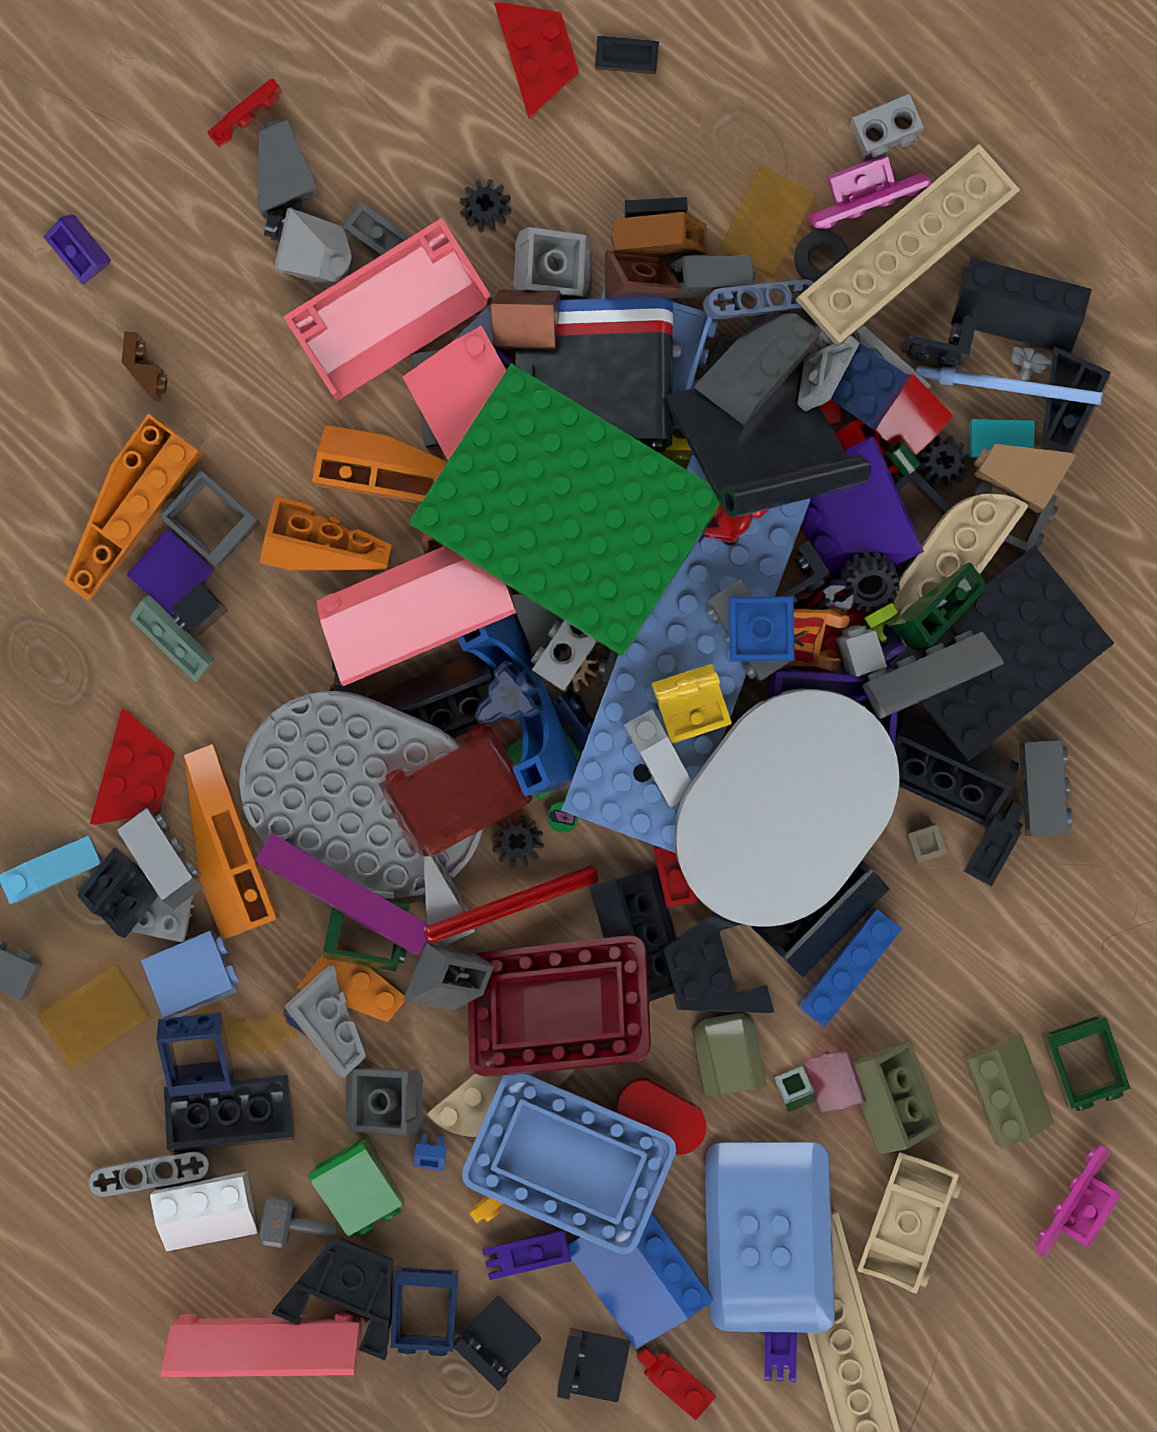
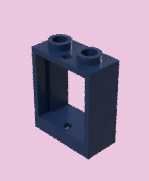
[156,1013,233,1097]
[390,1267,459,1356]

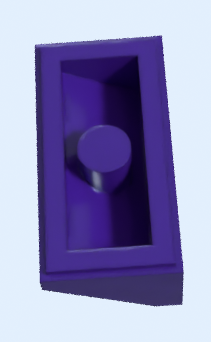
[44,214,111,285]

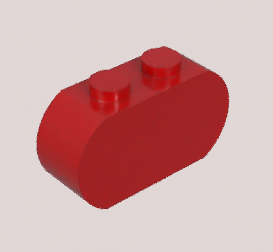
[617,1077,707,1155]

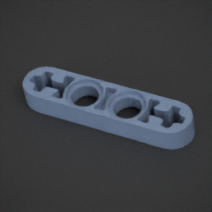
[703,279,814,319]

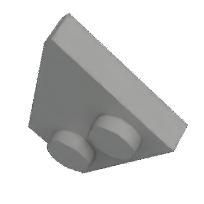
[797,335,859,412]

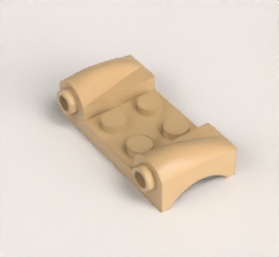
[857,1150,963,1294]

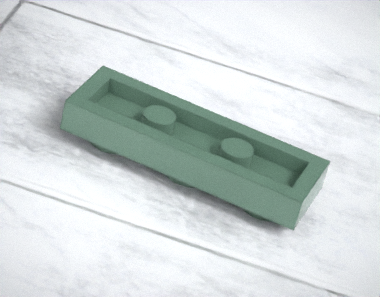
[129,595,216,683]

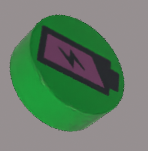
[547,802,578,833]

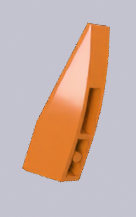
[64,413,205,601]
[312,425,447,504]
[184,744,281,940]

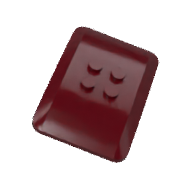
[468,936,651,1077]

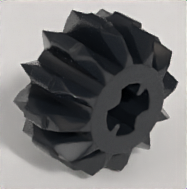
[459,179,512,233]
[917,435,970,488]
[491,815,544,868]

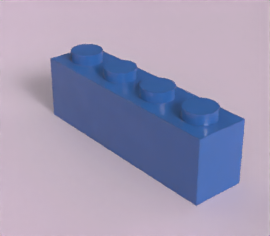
[797,908,902,1027]

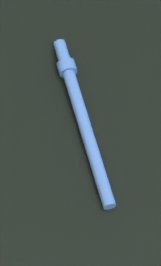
[916,365,1103,405]

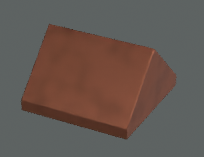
[605,250,682,299]
[491,289,561,350]

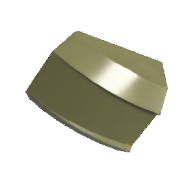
[692,1013,767,1097]

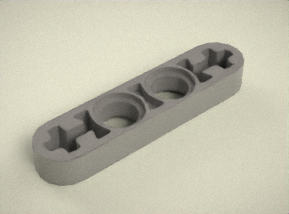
[89,1150,210,1197]

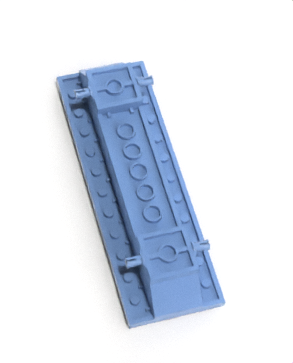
[561,455,810,853]

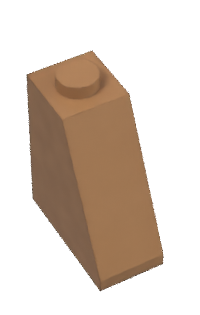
[974,444,1076,513]

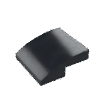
[77,848,158,938]

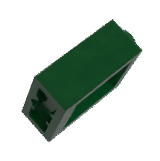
[322,902,409,972]
[1042,1015,1131,1111]

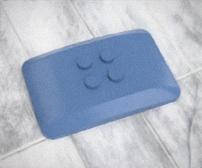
[462,1074,676,1254]
[705,1142,835,1333]

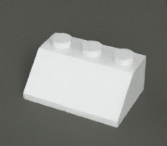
[150,1171,259,1251]

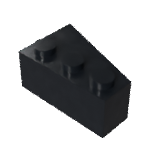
[1041,346,1111,454]

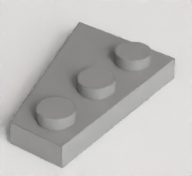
[284,965,366,1078]

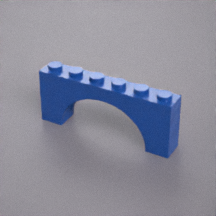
[458,614,578,797]

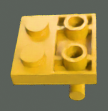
[651,664,732,743]

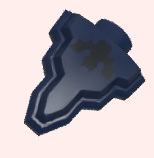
[473,660,544,725]

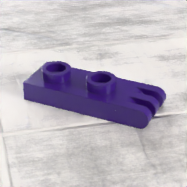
[482,1229,571,1280]
[764,1332,797,1383]

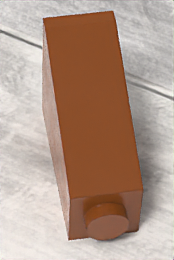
[611,212,707,255]

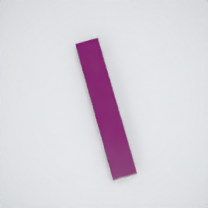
[255,834,428,957]

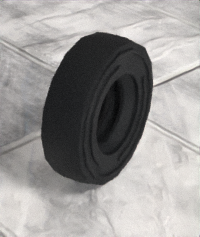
[794,229,849,283]

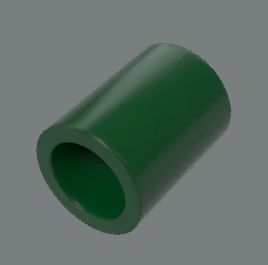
[886,440,920,475]

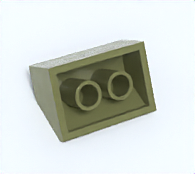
[963,1035,1054,1149]
[846,1040,943,1155]

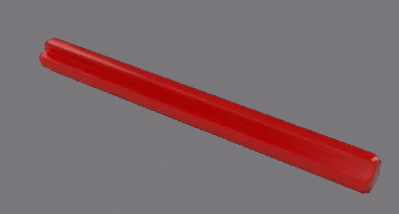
[424,866,599,943]

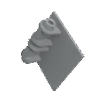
[132,895,194,942]

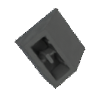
[403,943,494,1011]

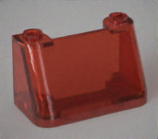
[379,725,533,857]

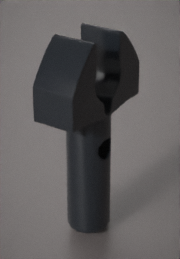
[809,579,855,613]

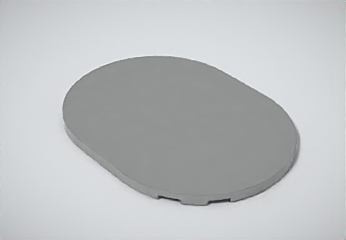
[674,688,899,926]
[239,691,486,899]

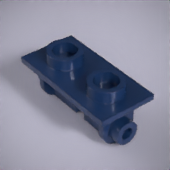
[552,689,594,751]

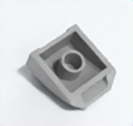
[513,227,592,297]

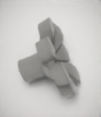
[1011,347,1052,380]

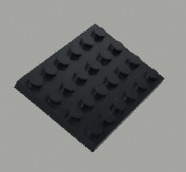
[888,546,1114,762]

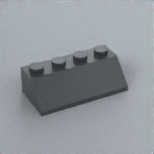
[694,314,821,425]
[862,630,1004,720]

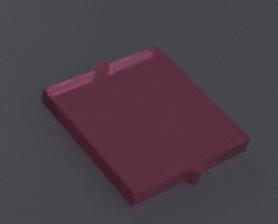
[804,1049,866,1113]

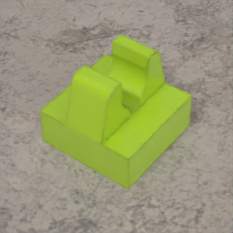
[864,603,899,643]

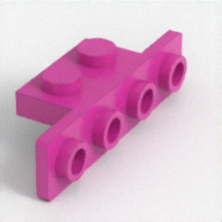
[807,154,931,229]
[1035,1145,1122,1257]

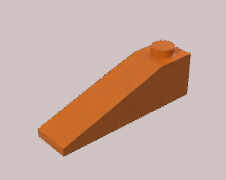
[259,496,392,570]

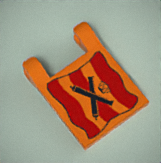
[784,607,849,671]

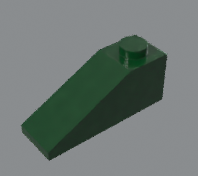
[892,562,987,649]

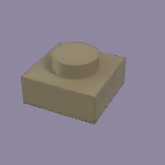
[907,824,947,863]

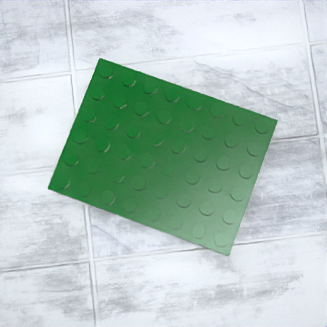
[408,364,721,657]

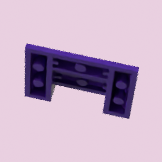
[801,437,924,581]

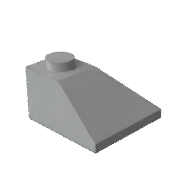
[274,208,352,287]

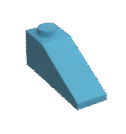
[0,835,102,904]

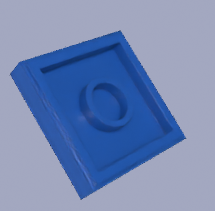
[728,596,794,662]

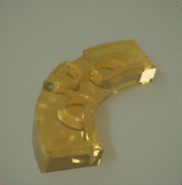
[180,1007,298,1054]

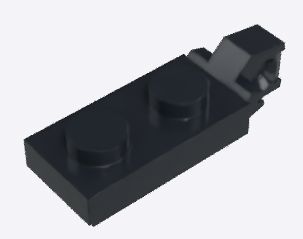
[963,800,1025,887]

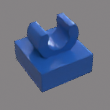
[413,1133,447,1171]

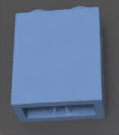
[141,931,240,1019]

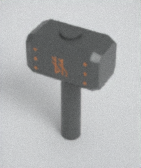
[259,1195,338,1248]

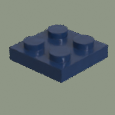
[831,342,911,430]

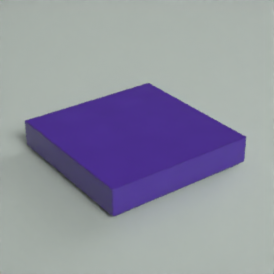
[127,528,215,616]

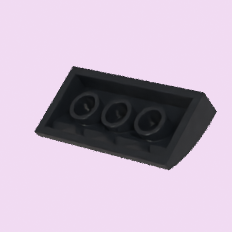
[164,1075,295,1152]

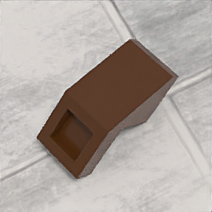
[122,331,168,401]

